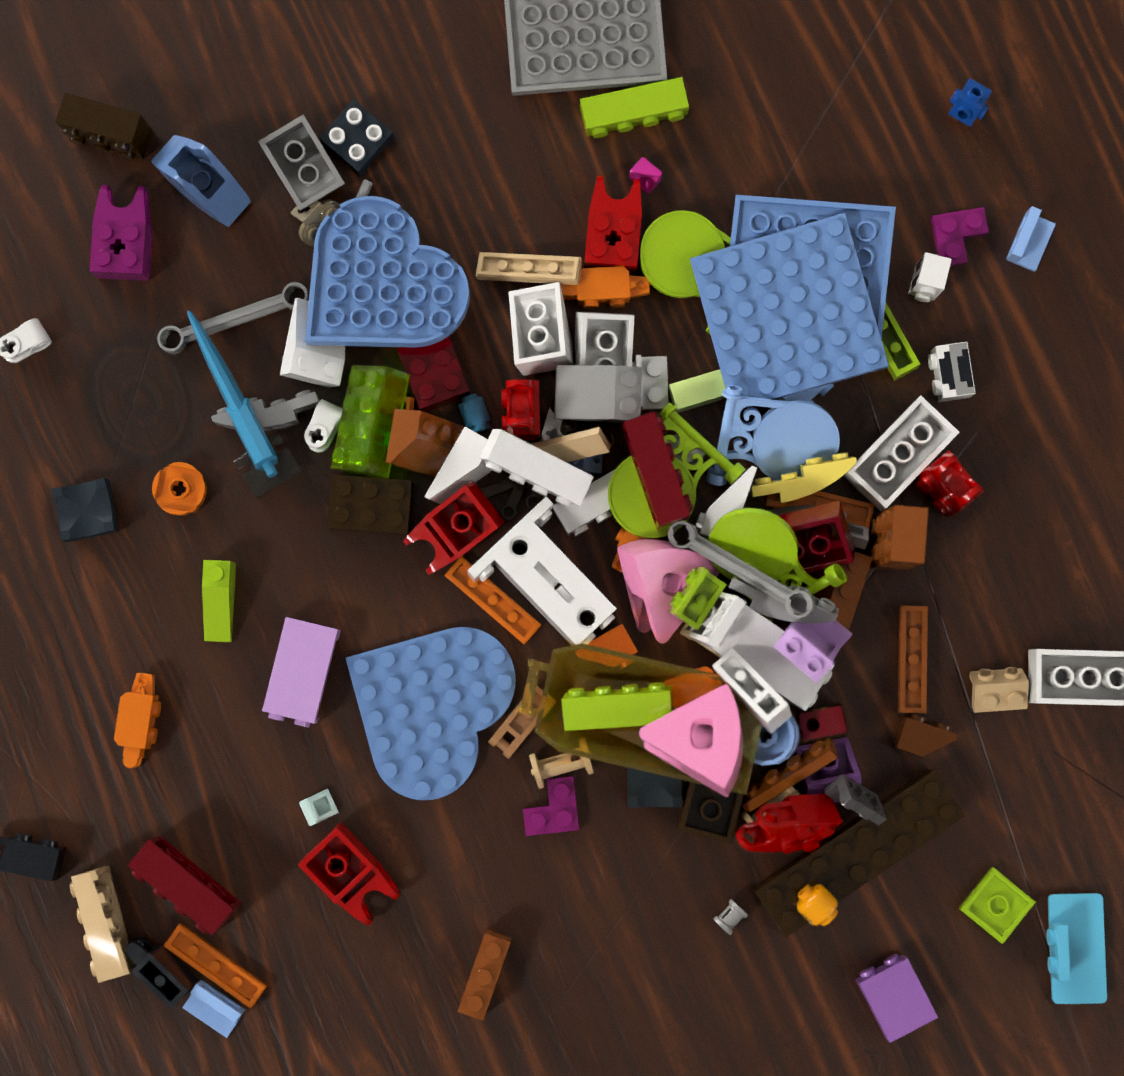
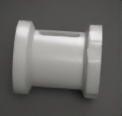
[713,899,749,935]

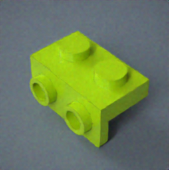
[669,566,727,630]

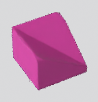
[629,157,662,194]

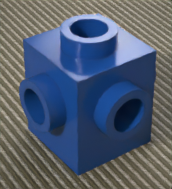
[948,78,992,127]

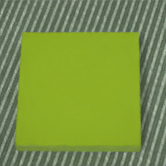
[958,867,1036,944]

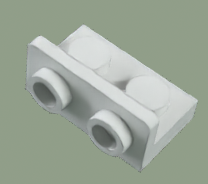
[632,355,669,411]

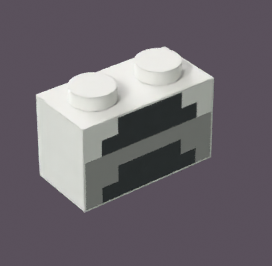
[908,252,952,302]
[928,342,976,402]

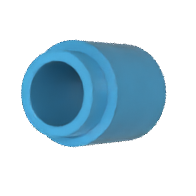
[458,393,491,433]

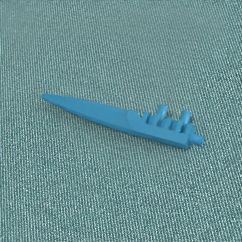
[187,310,278,478]

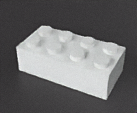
[843,395,959,511]
[1028,649,1124,706]

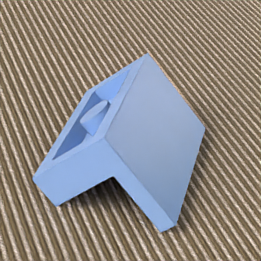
[1006,206,1055,272]
[182,980,246,1038]

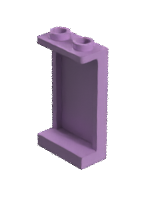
[262,617,341,727]
[773,620,852,683]

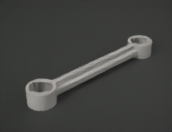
[157,282,309,354]
[668,521,815,618]

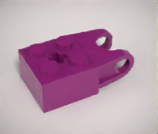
[90,184,153,281]

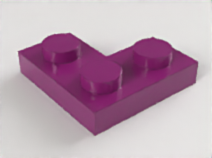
[931,207,989,267]
[523,776,579,836]

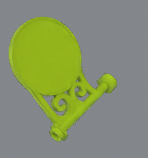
[639,211,731,335]
[608,402,746,539]
[708,508,847,623]

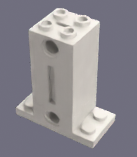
[467,497,616,649]
[680,592,835,711]

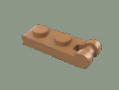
[488,684,555,759]

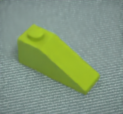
[202,560,236,642]

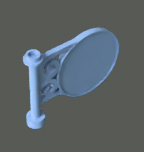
[706,385,840,486]

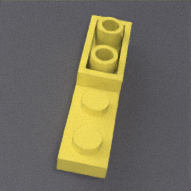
[750,452,857,503]

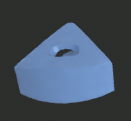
[151,135,251,227]

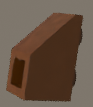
[893,714,958,757]

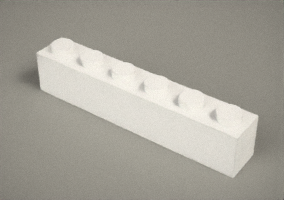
[552,434,705,537]

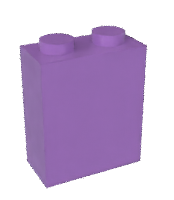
[855,954,938,1043]

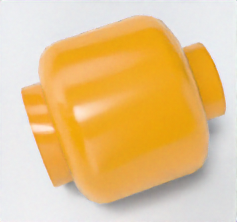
[797,884,838,926]

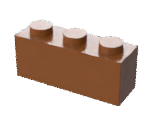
[458,929,511,1021]

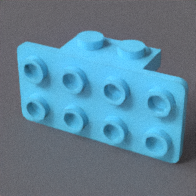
[1046,893,1107,1004]

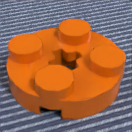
[152,462,207,516]

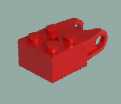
[584,175,642,274]
[501,380,541,442]
[915,450,984,517]
[403,480,505,575]
[736,794,842,854]
[298,822,401,926]

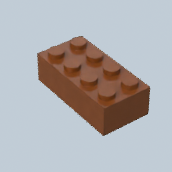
[869,505,928,571]

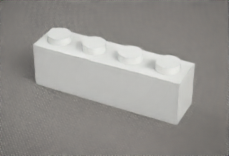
[480,429,594,508]

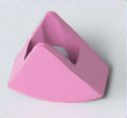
[617,539,720,644]
[639,684,743,797]

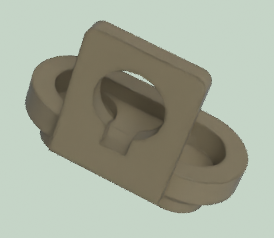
[291,199,340,246]

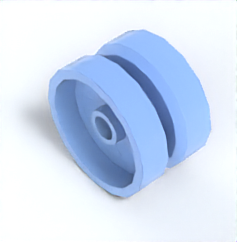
[740,710,800,766]

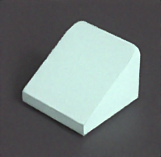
[299,789,339,826]

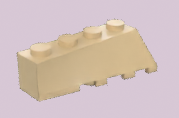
[70,865,135,983]

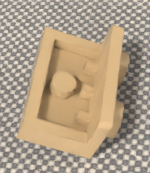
[969,667,1029,713]

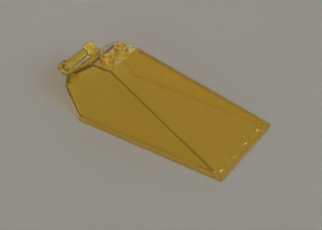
[517,643,762,795]

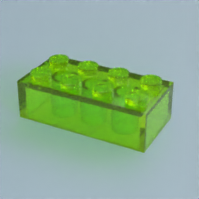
[331,365,410,478]

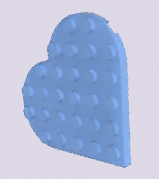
[305,196,470,347]
[346,627,516,800]

